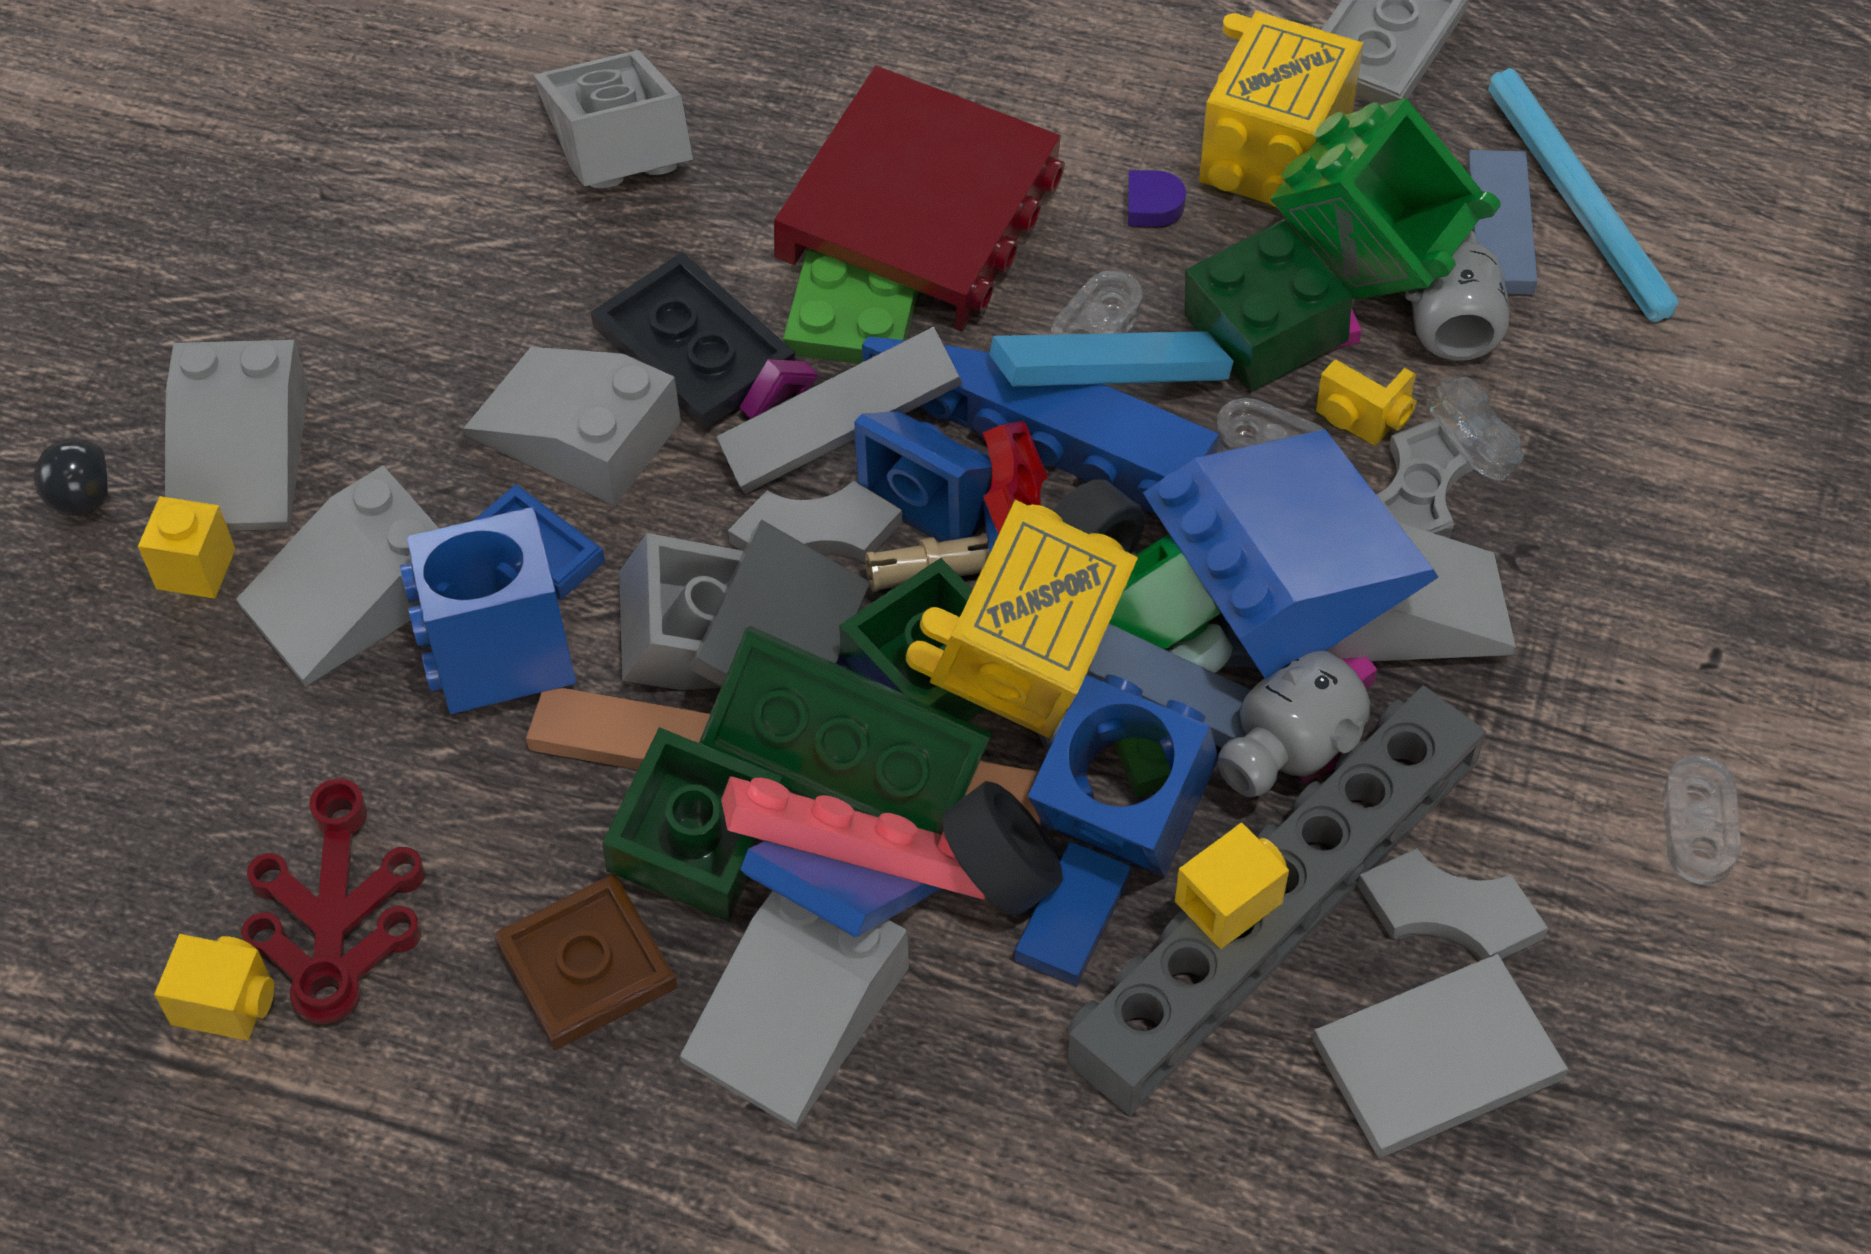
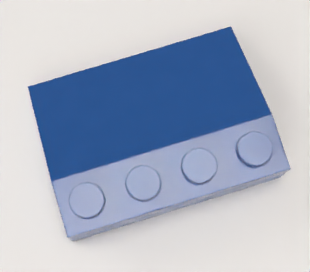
[1143,429,1439,679]

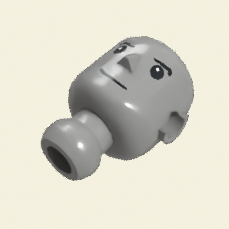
[1405,230,1510,361]
[1217,650,1370,797]

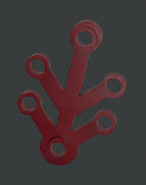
[241,778,425,1024]

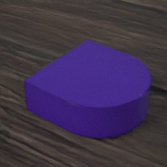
[1128,170,1186,227]

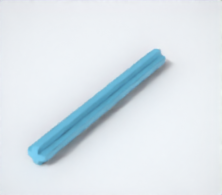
[1488,68,1678,323]

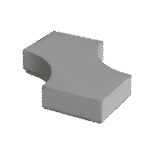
[1376,415,1475,538]
[728,480,903,563]
[1357,848,1548,961]

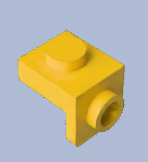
[1315,359,1416,447]

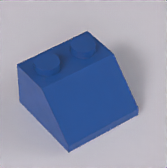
[854,411,992,542]

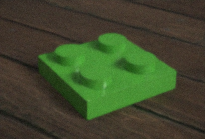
[783,251,919,364]

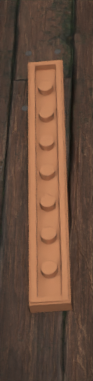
[526,688,1042,827]

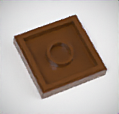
[493,873,678,1051]

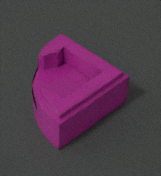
[739,359,819,419]

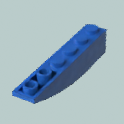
[862,337,1219,514]

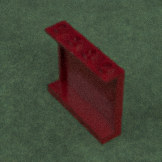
[774,65,1065,332]

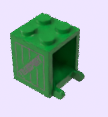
[1270,98,1501,300]

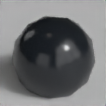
[34,438,108,516]

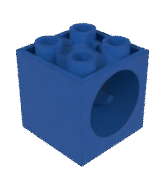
[400,507,577,714]
[1028,674,1218,878]

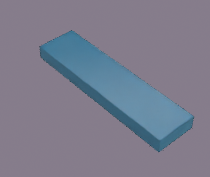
[989,331,1234,387]

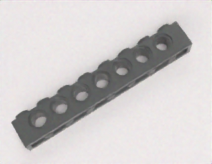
[1067,685,1486,1117]

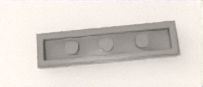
[716,327,963,494]

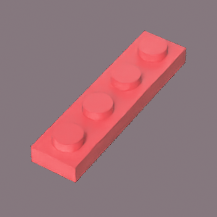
[721,776,985,900]

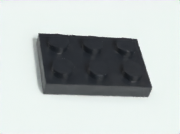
[590,252,796,430]

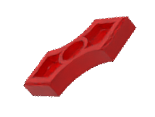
[983,421,1048,535]

